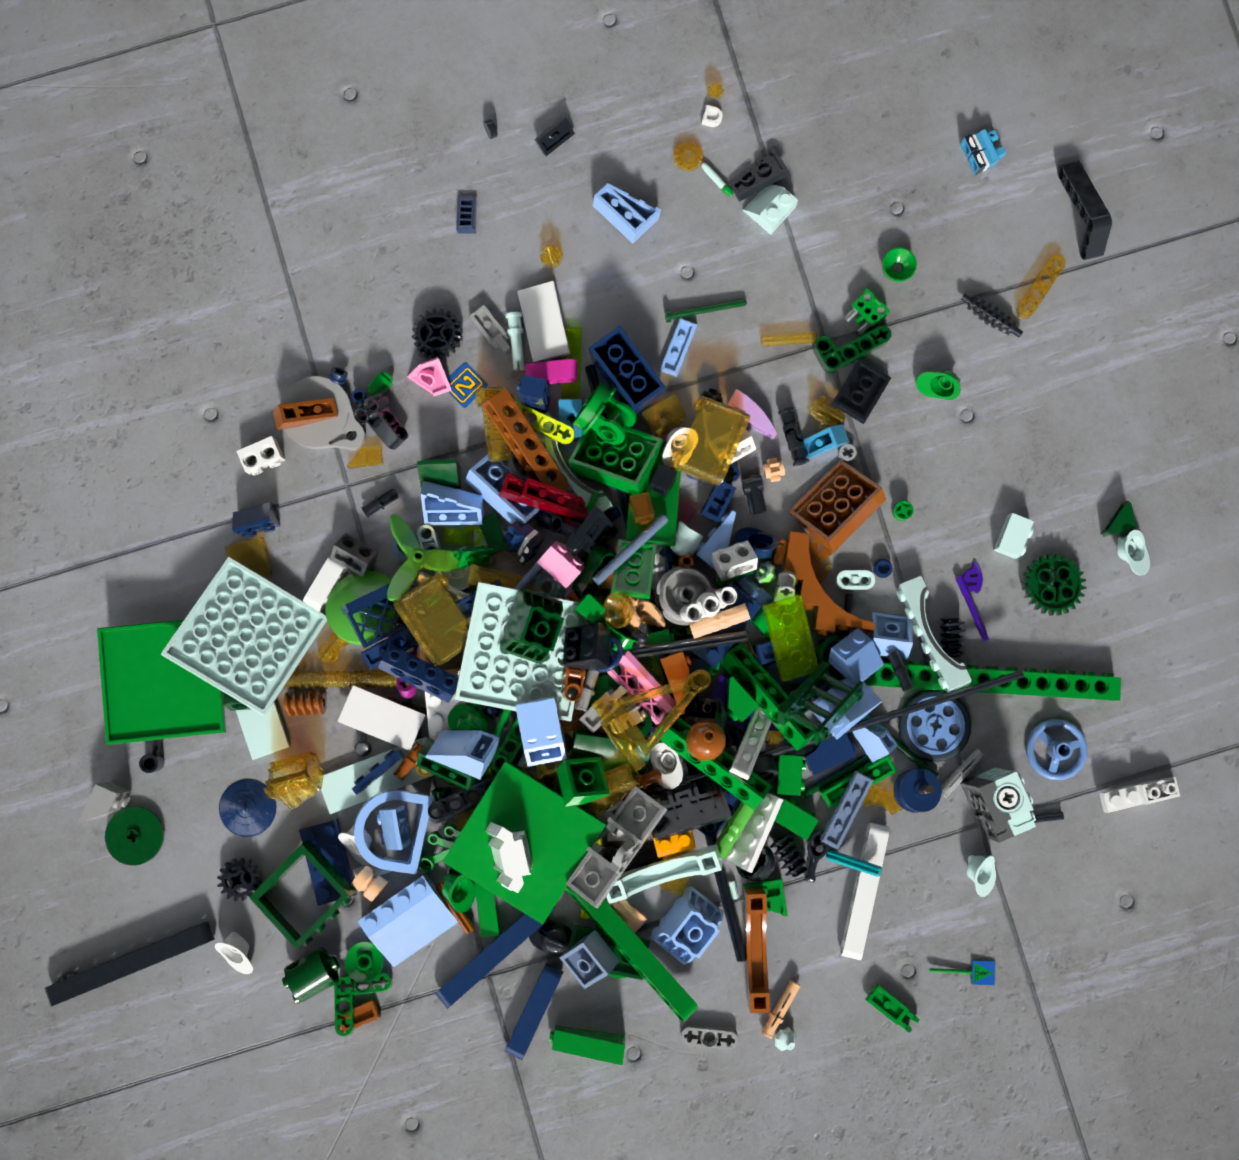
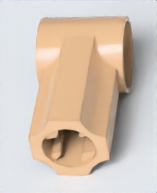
[609,899,648,933]

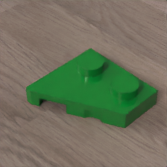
[743,877,788,916]

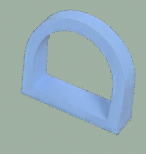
[353,789,433,874]

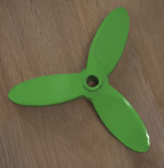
[387,514,466,601]

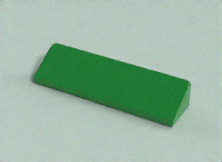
[819,755,897,809]
[474,882,501,937]

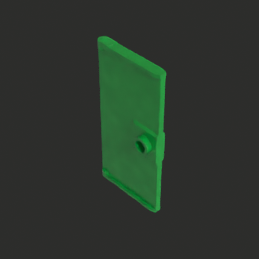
[626,447,681,547]

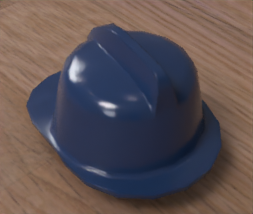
[735,527,780,560]

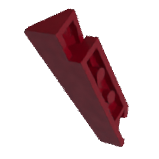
[498,473,589,522]

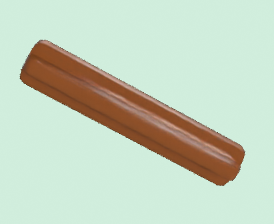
[435,881,475,934]

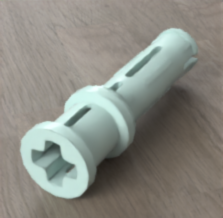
[505,312,525,371]

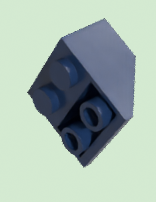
[232,502,280,538]

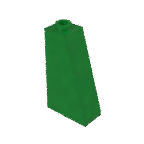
[549,1025,625,1065]

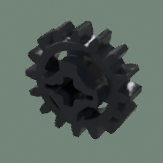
[217,857,261,901]

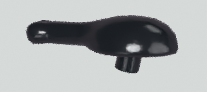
[804,830,829,883]

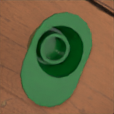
[916,370,961,400]
[602,619,638,653]
[447,704,488,733]
[442,874,476,913]

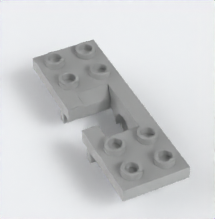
[566,786,667,909]

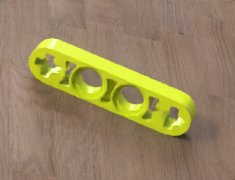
[505,401,574,444]

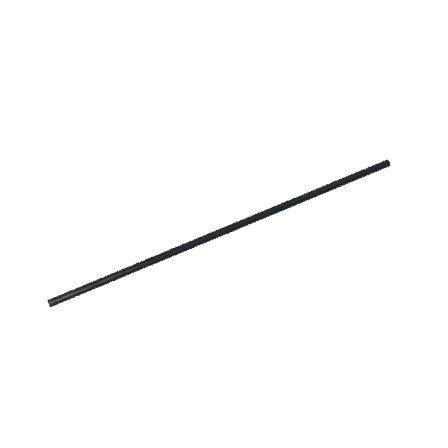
[628,670,1024,796]

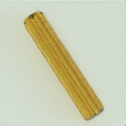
[761,332,817,347]

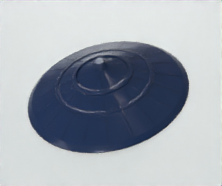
[219,779,277,837]

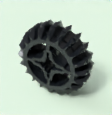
[412,308,463,360]

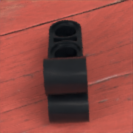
[353,391,408,450]

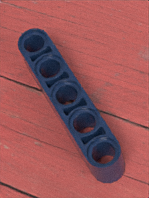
[504,963,564,1060]

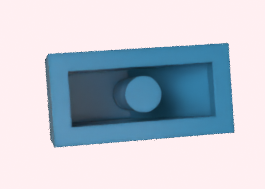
[803,424,849,459]

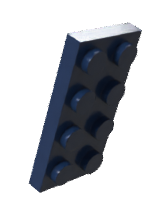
[688,583,761,668]
[299,819,357,906]

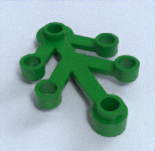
[418,823,461,876]

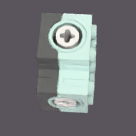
[960,767,1036,843]

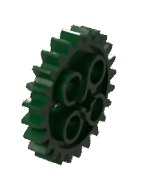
[1022,553,1087,616]

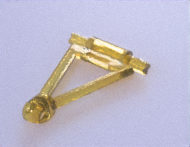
[592,669,711,771]

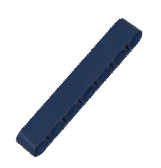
[435,914,550,1009]

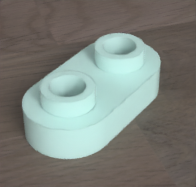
[836,570,875,590]

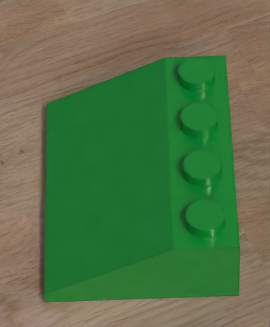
[568,426,663,497]

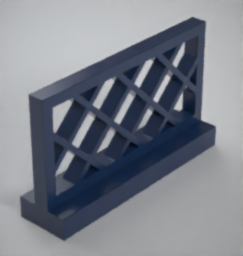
[341,578,431,649]

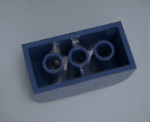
[588,325,666,414]

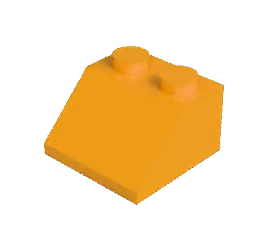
[651,830,696,858]

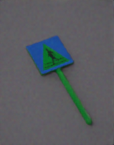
[929,960,995,985]

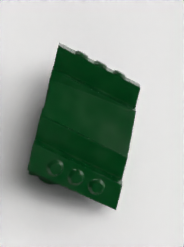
[499,588,565,664]

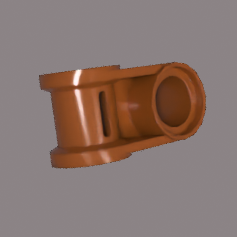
[561,666,586,701]

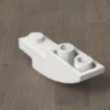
[1099,777,1180,813]

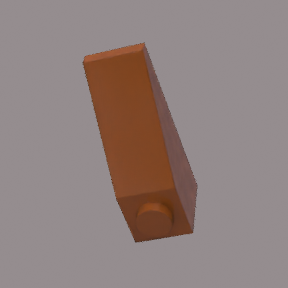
[273,398,338,430]
[660,651,691,715]

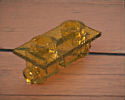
[316,632,349,665]

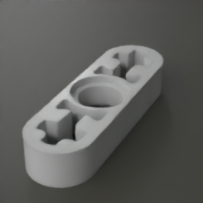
[681,1025,738,1050]

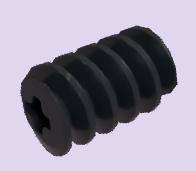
[940,618,965,657]
[770,833,809,877]

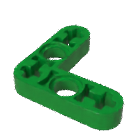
[334,973,393,1037]

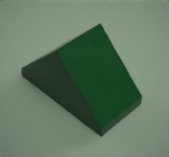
[1101,501,1137,537]

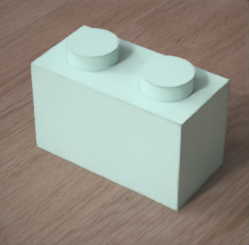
[994,513,1034,559]

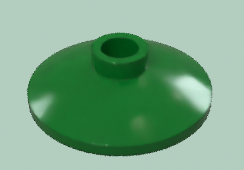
[345,942,384,982]

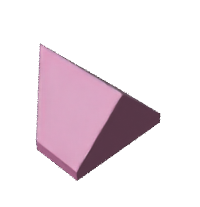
[407,357,451,396]

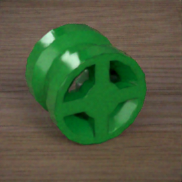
[892,501,914,521]

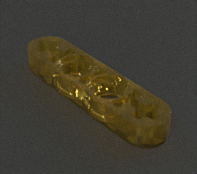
[1016,254,1066,319]

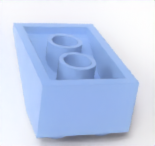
[813,678,882,740]
[377,805,412,850]

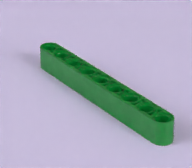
[566,886,698,1022]

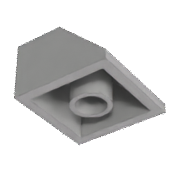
[79,782,131,822]

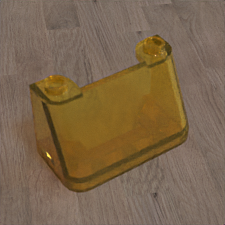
[670,396,750,486]
[394,572,470,667]

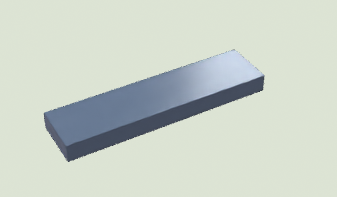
[820,770,874,849]

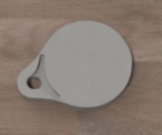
[280,376,366,450]

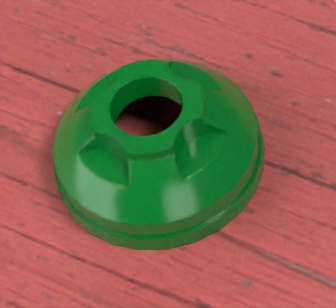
[882,247,917,283]

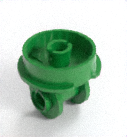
[573,382,637,445]

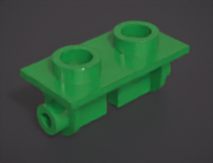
[453,545,494,568]

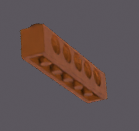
[481,389,570,491]

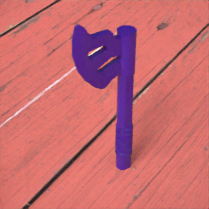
[955,561,989,642]

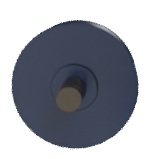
[893,768,942,813]

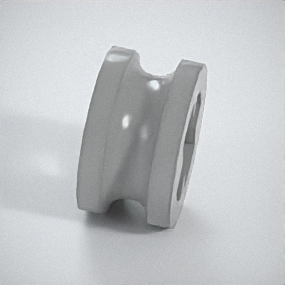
[838,444,857,462]

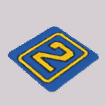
[448,363,488,408]

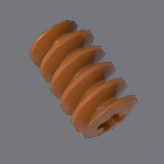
[284,691,327,716]

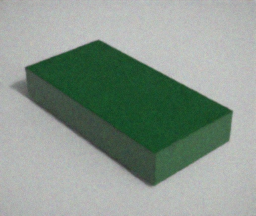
[479,513,509,555]

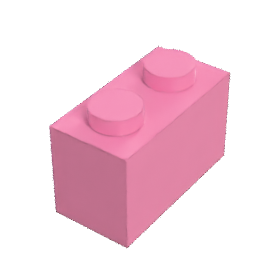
[537,541,585,588]

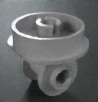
[656,567,712,625]

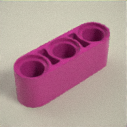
[525,359,578,384]

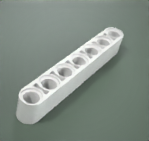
[840,823,890,960]

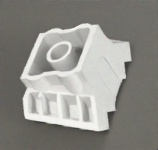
[485,822,533,893]

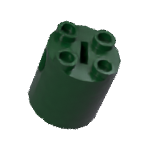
[282,947,340,1004]

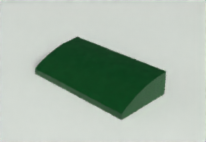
[568,729,653,776]

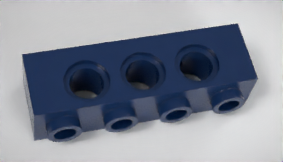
[517,375,551,414]
[378,644,458,703]

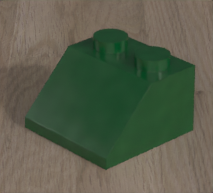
[417,459,461,489]

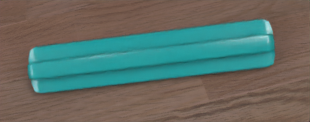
[826,850,882,877]

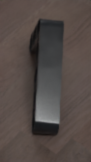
[1057,160,1112,260]
[428,775,496,823]

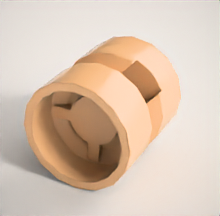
[351,865,388,902]

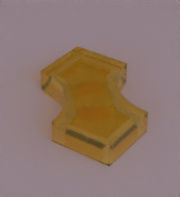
[862,784,902,815]

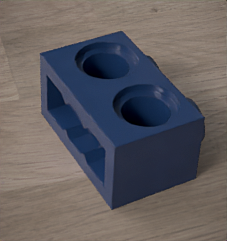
[699,479,736,523]

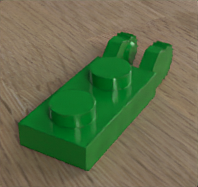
[865,983,920,1033]

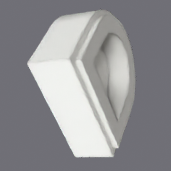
[702,104,723,127]

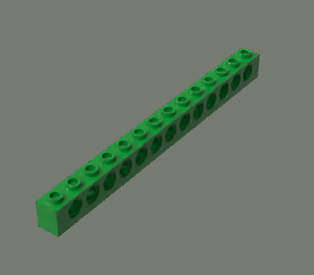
[845,659,1121,701]

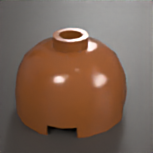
[686,720,726,761]

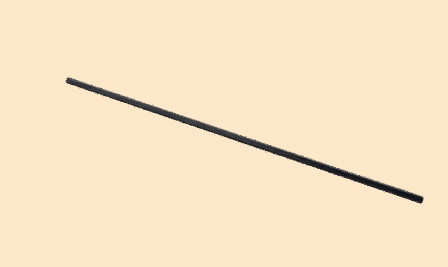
[585,364,746,962]

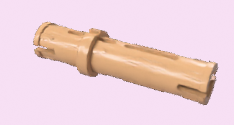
[761,980,801,1039]

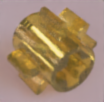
[540,245,563,268]

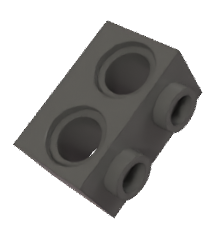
[330,533,379,576]

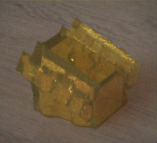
[263,752,324,810]

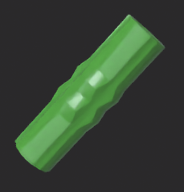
[714,801,756,859]

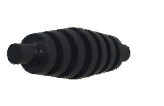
[961,293,1024,338]

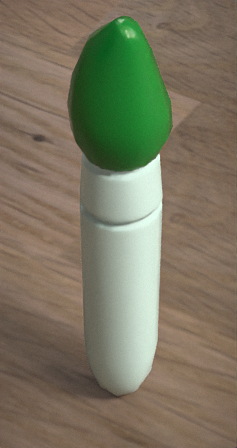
[701,162,733,197]

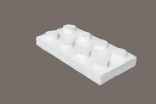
[425,669,466,741]
[725,793,783,873]

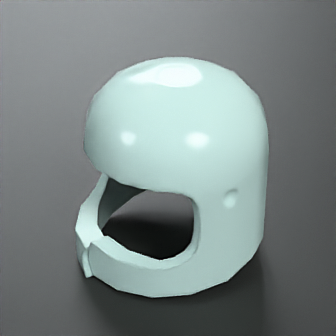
[670,521,703,557]

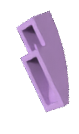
[728,389,777,440]

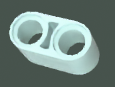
[417,525,441,551]

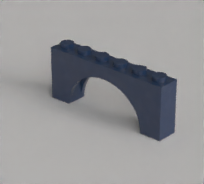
[764,650,857,775]

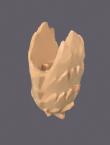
[607,595,665,636]

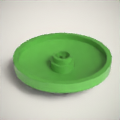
[325,571,404,645]

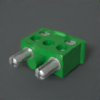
[844,289,890,335]

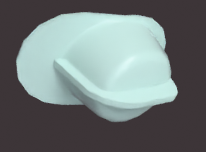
[1117,530,1150,576]
[966,855,996,897]

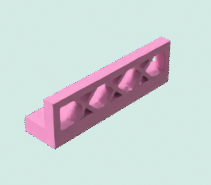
[607,650,678,724]

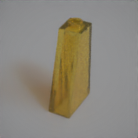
[467,564,544,594]

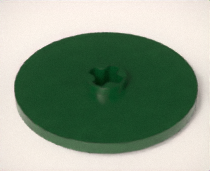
[105,806,164,866]

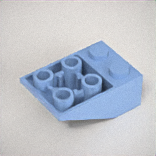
[515,697,567,766]
[426,730,499,779]

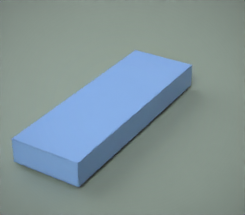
[659,318,698,378]

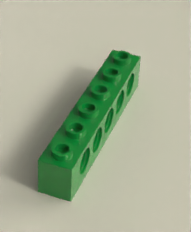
[721,643,815,751]
[659,715,772,810]

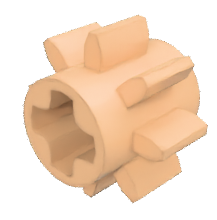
[763,457,785,482]

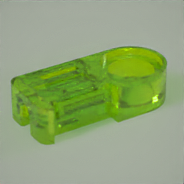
[444,527,483,545]

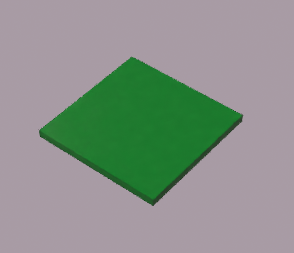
[97,619,226,745]
[442,761,606,925]

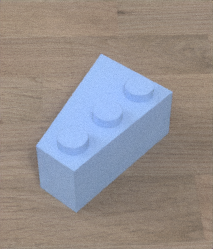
[421,481,484,525]

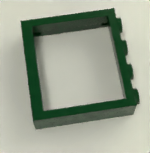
[249,840,357,950]

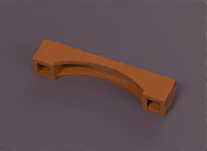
[744,888,770,1013]

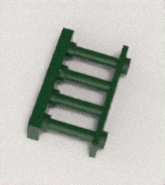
[777,661,864,745]

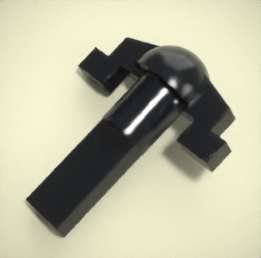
[620,623,648,649]

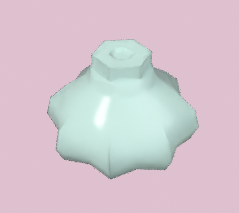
[755,561,776,584]
[774,1027,796,1051]

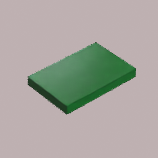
[611,539,657,599]

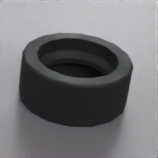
[752,756,779,782]

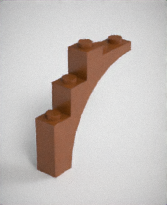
[782,531,875,636]

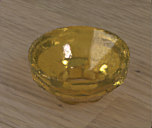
[604,592,634,628]

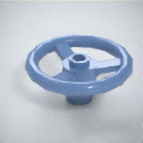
[1026,719,1088,780]

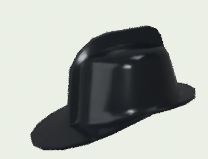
[529,919,572,956]

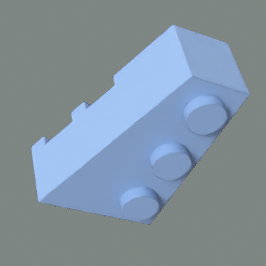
[593,183,661,243]

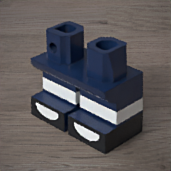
[503,521,544,566]

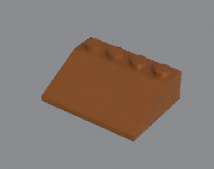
[788,459,886,553]

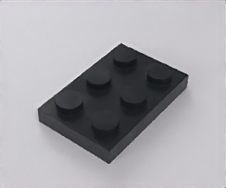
[831,358,891,424]

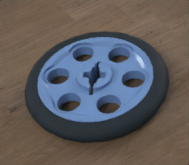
[898,689,972,762]

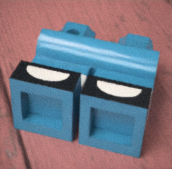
[960,129,1006,175]

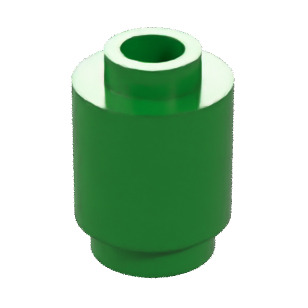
[366,370,394,395]

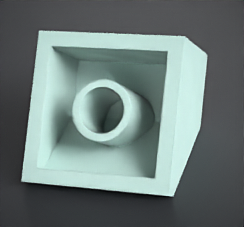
[743,184,798,235]

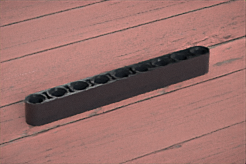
[44,921,215,1007]

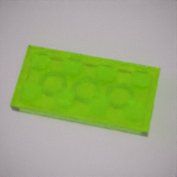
[762,595,818,682]

